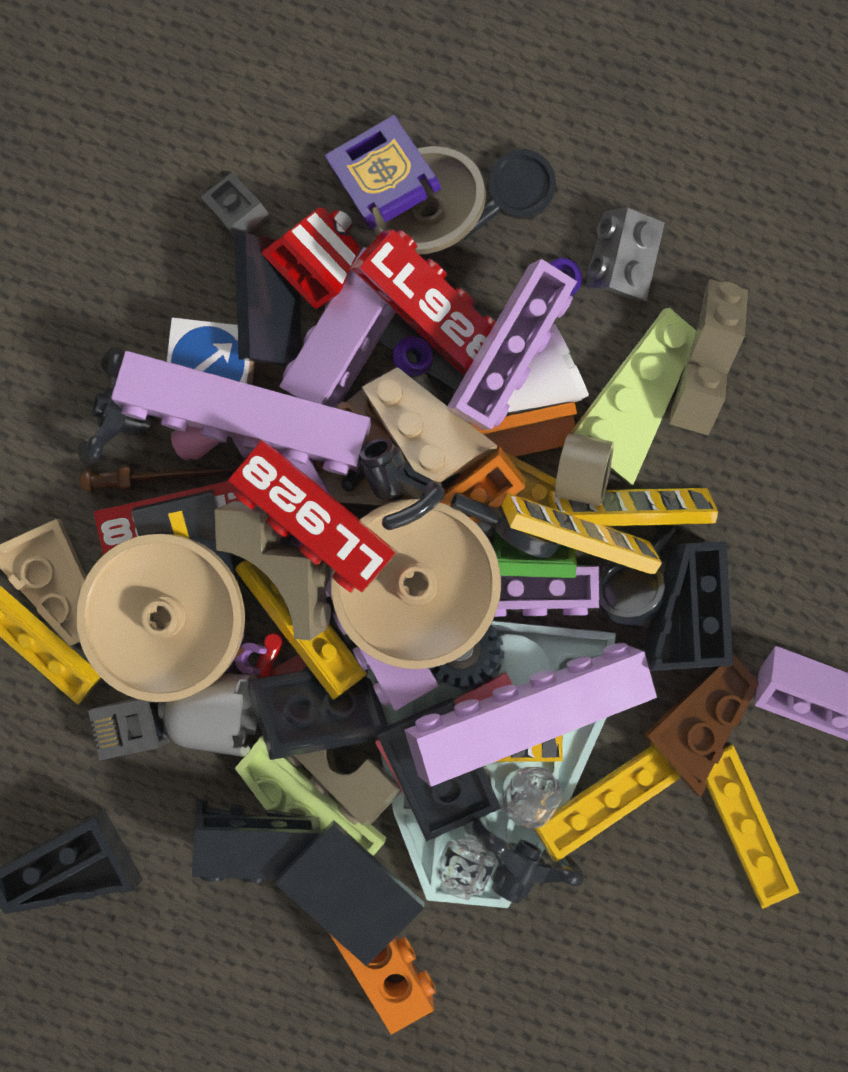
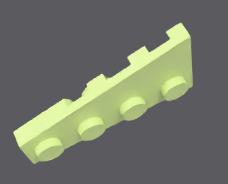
[570,308,696,485]
[235,735,386,856]

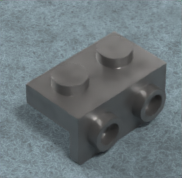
[586,208,665,301]

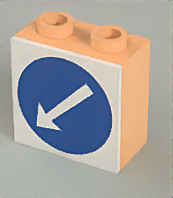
[167,318,255,385]

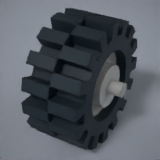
[429,625,504,689]

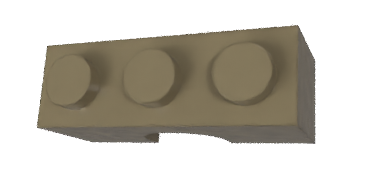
[286,748,402,825]

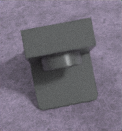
[201,172,269,238]

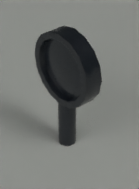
[463,149,556,240]
[450,493,560,558]
[599,525,676,625]

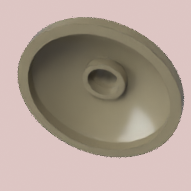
[369,146,486,254]

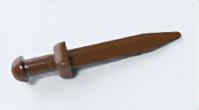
[80,466,236,493]

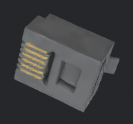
[88,698,170,760]

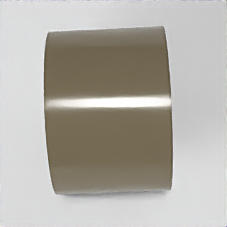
[555,433,614,506]

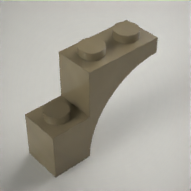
[670,279,748,435]
[215,501,331,641]

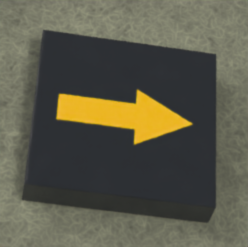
[131,489,235,571]

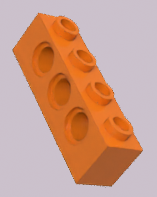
[440,446,525,524]
[329,933,436,1035]

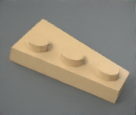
[0,519,87,646]

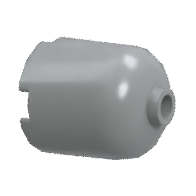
[158,672,258,756]

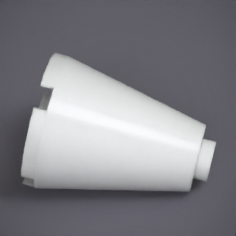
[505,324,589,417]

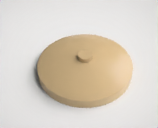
[331,499,501,669]
[76,534,245,702]

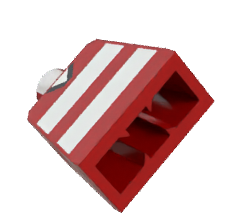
[261,207,360,309]

